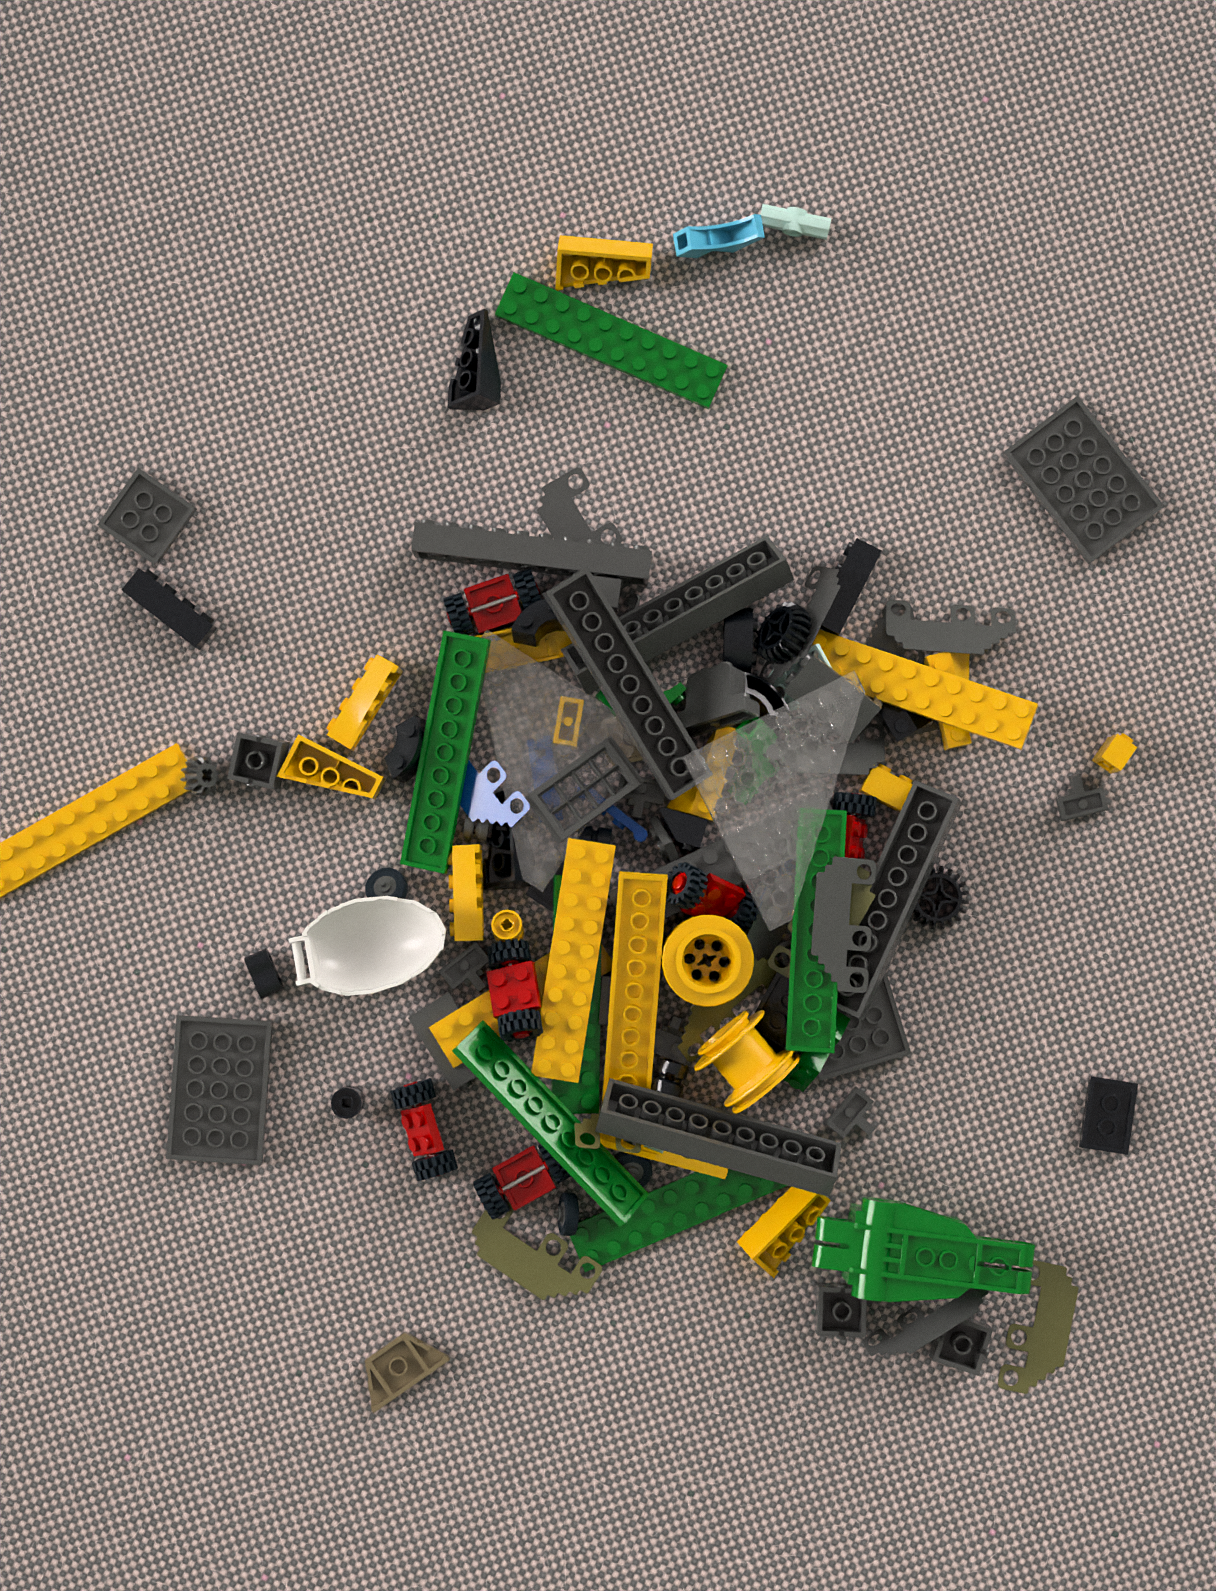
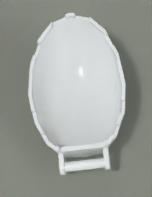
[288,896,446,996]

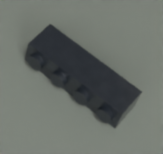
[820,538,882,636]
[122,568,217,650]

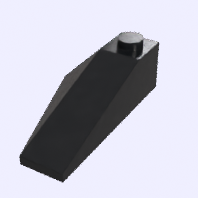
[447,309,501,411]
[870,698,933,743]
[482,788,536,890]

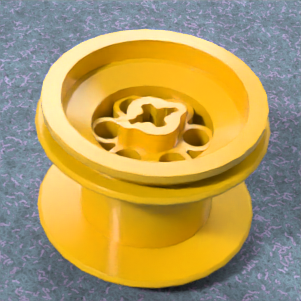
[661,915,754,1007]
[694,1010,800,1114]

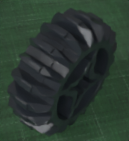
[755,602,812,665]
[913,866,969,930]

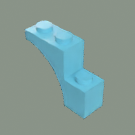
[673,214,765,258]

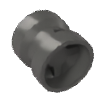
[463,815,490,841]

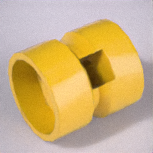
[491,910,524,944]

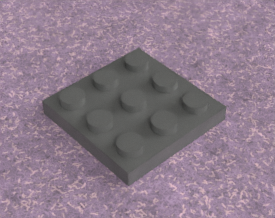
[97,468,197,566]

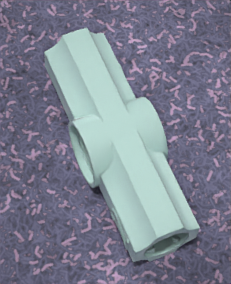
[760,204,831,240]

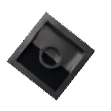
[659,807,708,852]

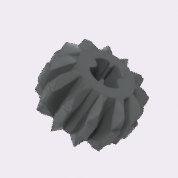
[180,756,222,796]

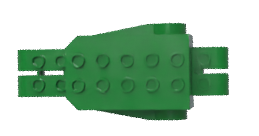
[812,1197,1035,1302]

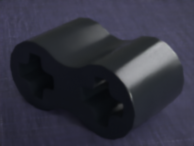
[244,948,284,999]

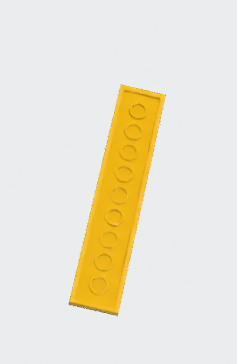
[811,629,1039,750]
[0,743,191,898]
[531,838,616,1083]
[602,871,668,1102]

